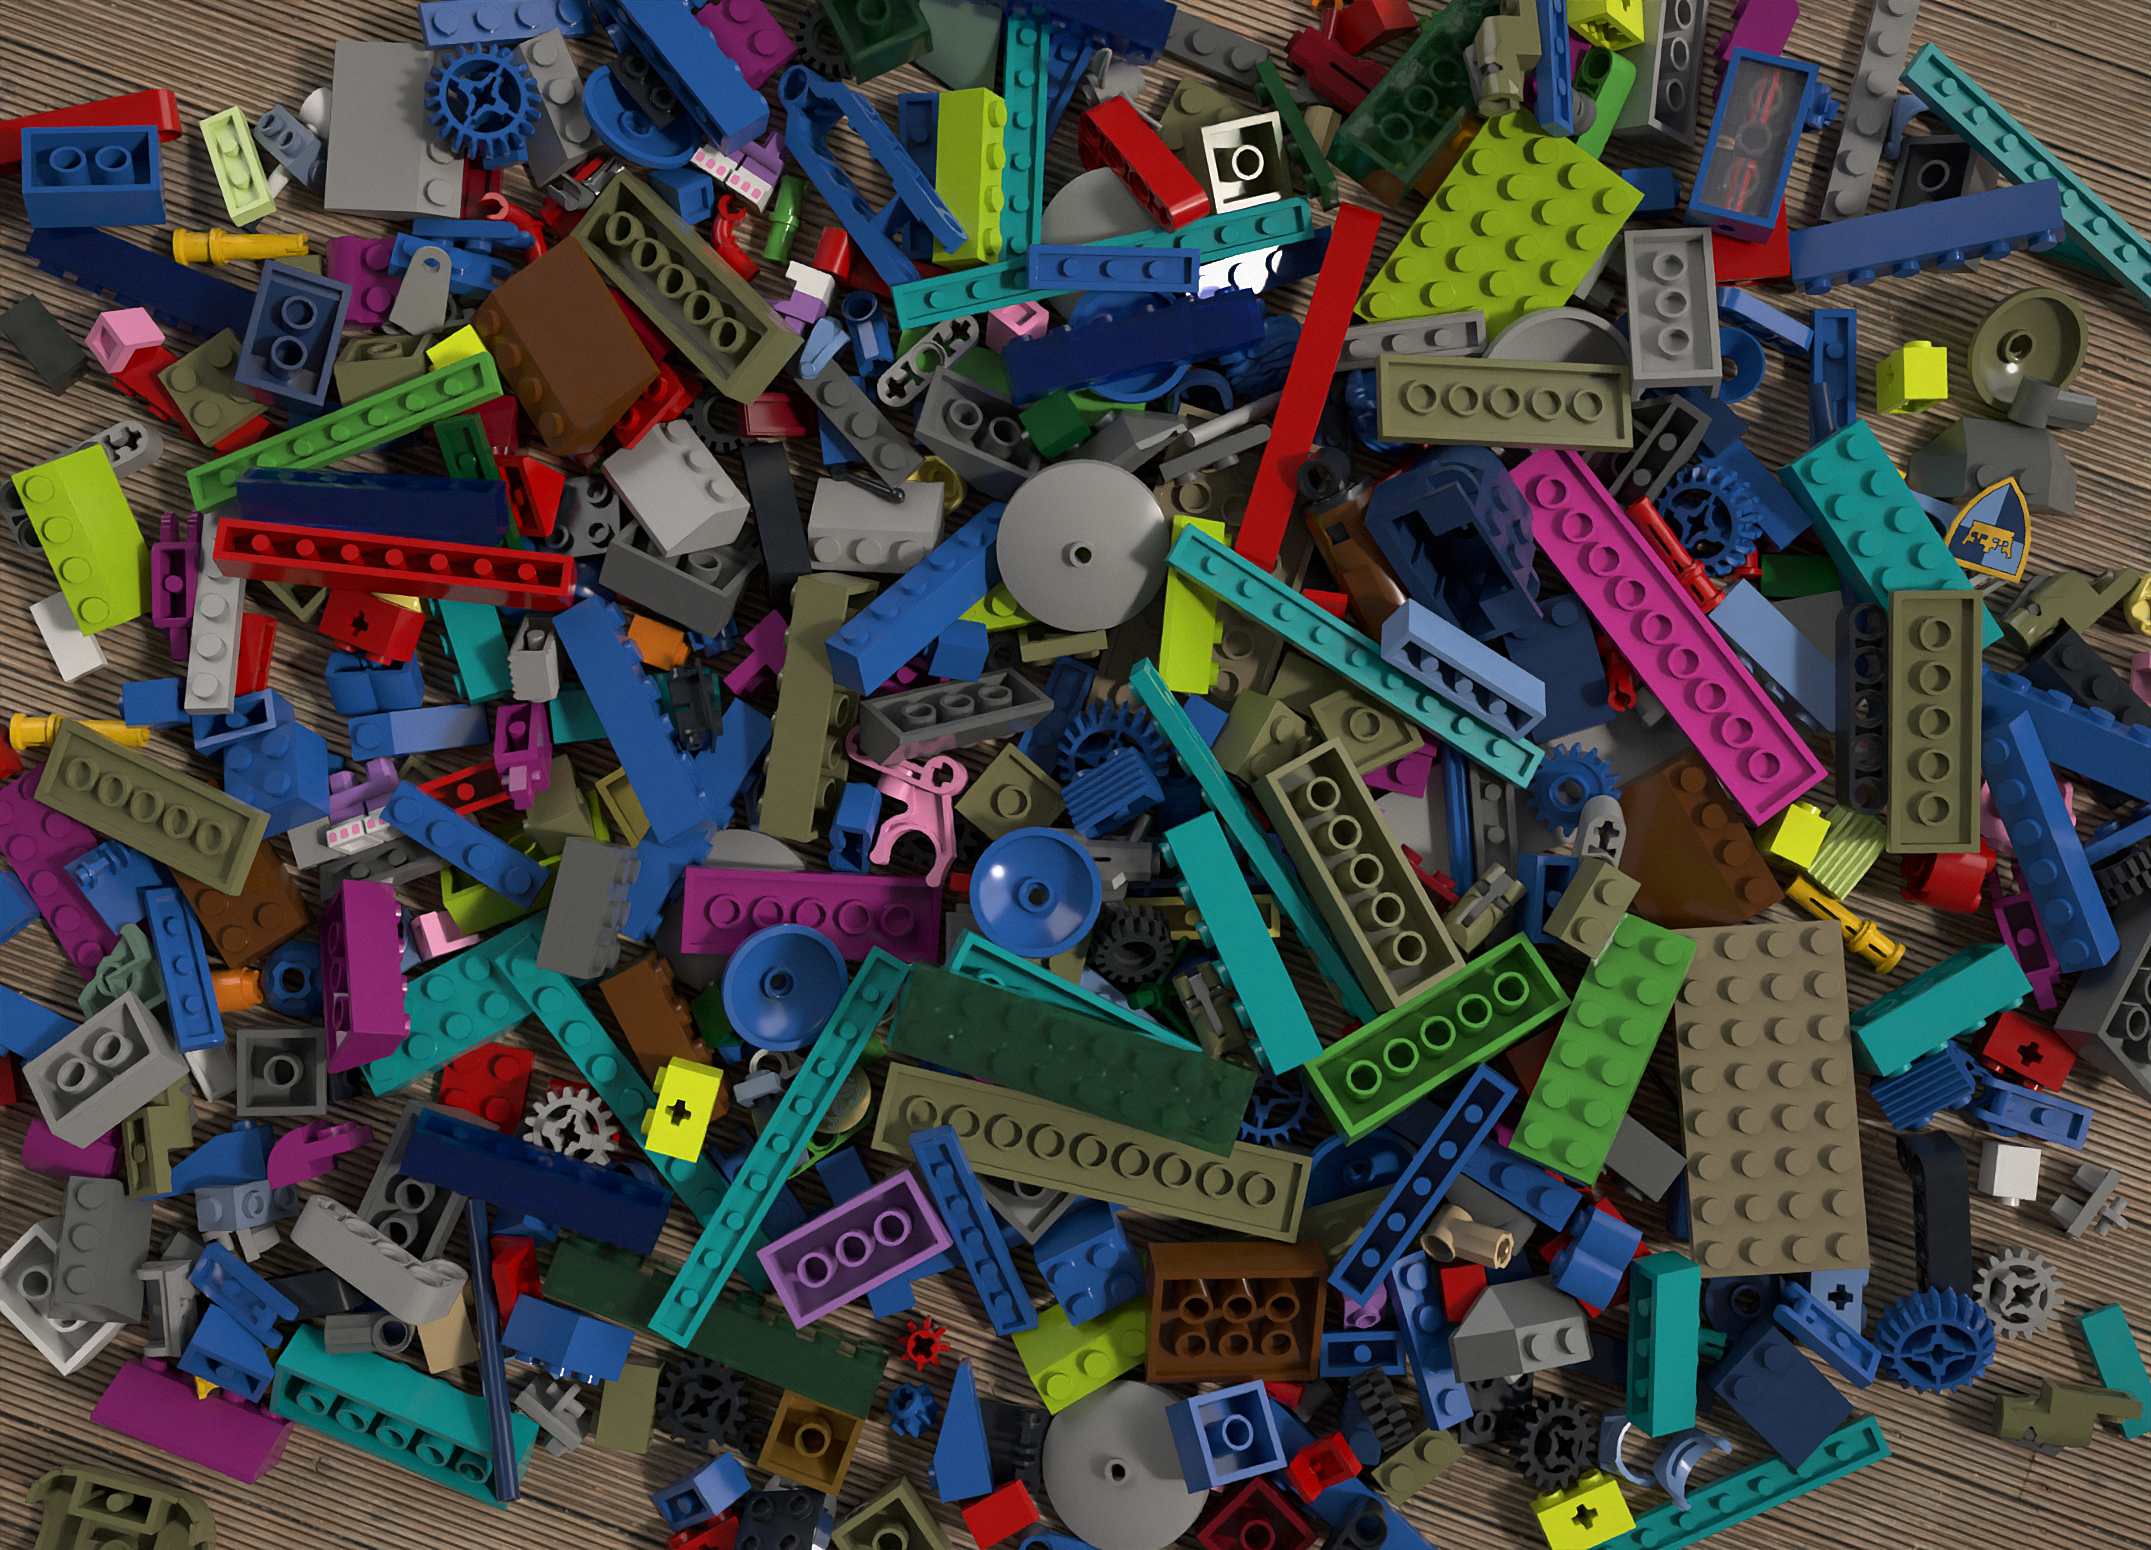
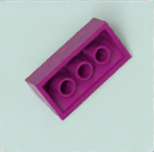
[318,879,411,1073]
[89,1353,296,1485]

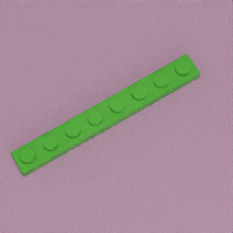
[186,351,503,514]

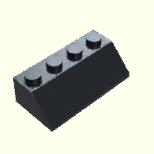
[2011,628,2151,811]

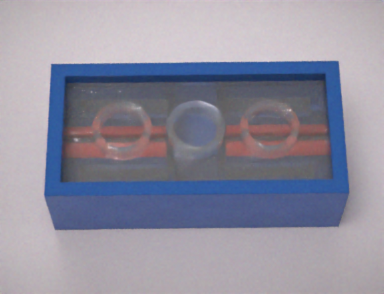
[1682,46,1820,245]

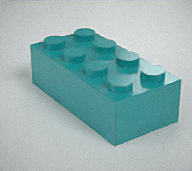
[1849,942,2033,1078]

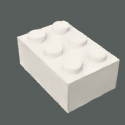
[0,1215,145,1376]

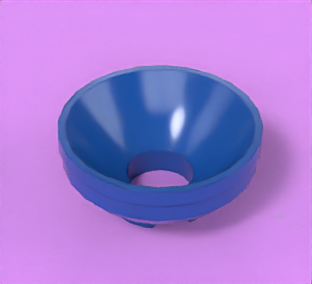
[1718,327,1766,405]
[261,940,323,1017]

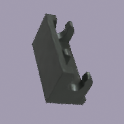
[0,293,91,397]

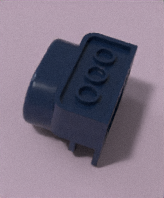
[1364,444,1543,643]

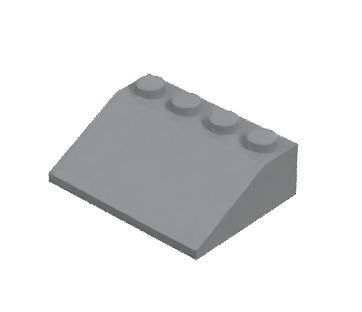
[323,41,471,223]

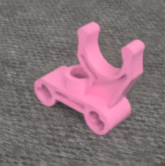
[845,725,969,888]

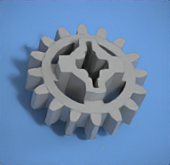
[523,1085,620,1181]
[1971,1245,2064,1341]

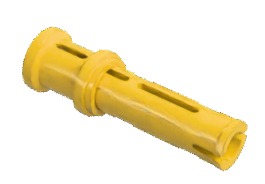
[173,228,309,266]
[10,713,150,750]
[1782,872,1906,976]

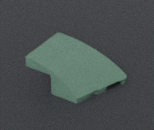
[915,0,1005,93]
[78,924,176,1042]

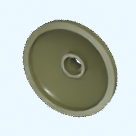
[1967,287,2088,412]

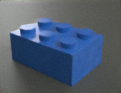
[21,125,166,228]

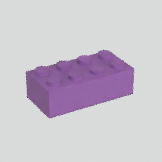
[756,1163,954,1330]

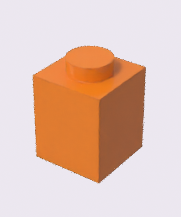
[627,614,692,672]

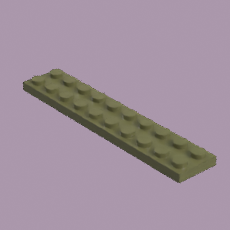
[870,1062,1313,1244]

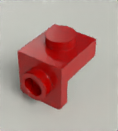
[1284,1431,1363,1504]

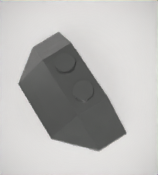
[1581,394,1712,528]
[1056,408,1190,473]
[1906,417,2078,518]
[1448,1274,1595,1383]

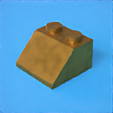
[756,1374,872,1497]

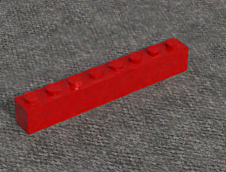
[212,517,578,613]

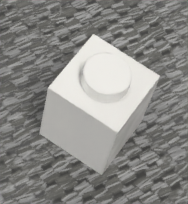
[1978,1140,2041,1206]

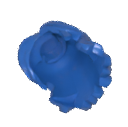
[1216,315,1302,402]
[1344,369,1416,457]

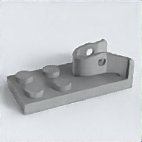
[1623,227,1723,402]

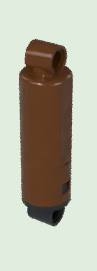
[1296,446,1416,646]

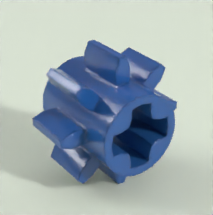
[1802,82,1840,134]
[687,615,742,660]
[884,1382,940,1438]

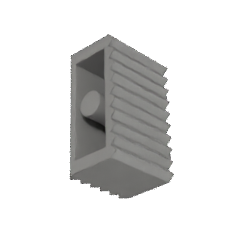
[507,613,570,703]

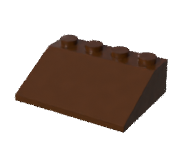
[470,236,661,455]
[1598,746,1786,930]
[1145,1241,1329,1384]

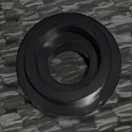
[984,634,1023,672]

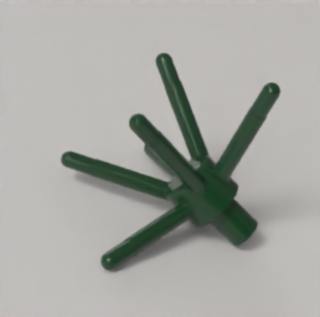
[1121,936,1225,1047]

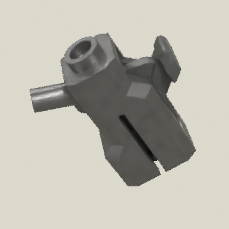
[1050,813,1161,915]

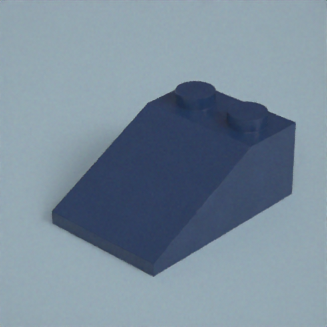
[229,259,353,418]
[1497,592,1617,746]
[1701,1317,1855,1470]

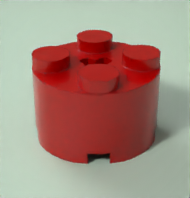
[1899,833,1996,915]

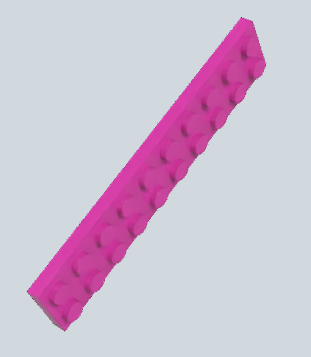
[1508,449,1829,827]

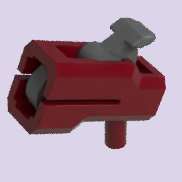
[1284,7,1401,134]

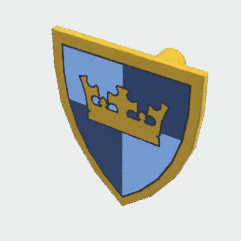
[1943,476,2031,584]

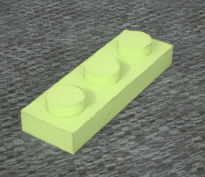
[199,106,277,227]

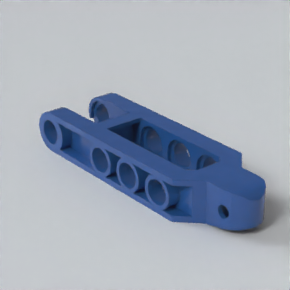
[778,65,968,287]

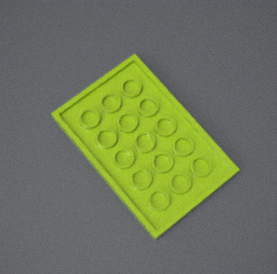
[1353,104,1645,358]

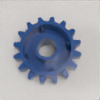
[1526,742,1622,838]

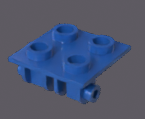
[63,838,179,936]

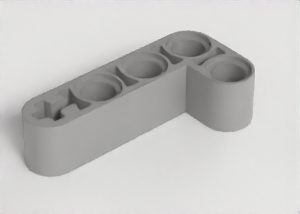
[0,420,164,558]
[1558,795,1626,963]
[290,1194,468,1325]

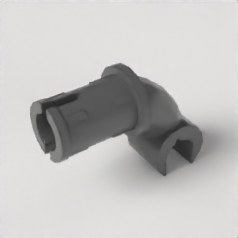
[548,156,630,211]

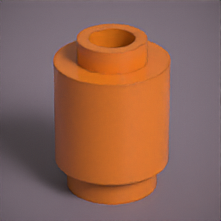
[210,967,264,1013]

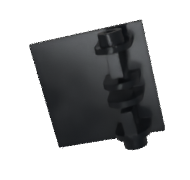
[607,46,688,130]
[539,473,621,563]
[1453,1372,1534,1444]
[979,1399,1050,1496]
[733,1489,826,1550]

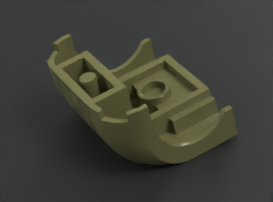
[25,1463,217,1550]

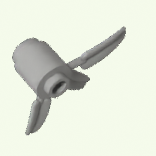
[1081,48,1162,133]

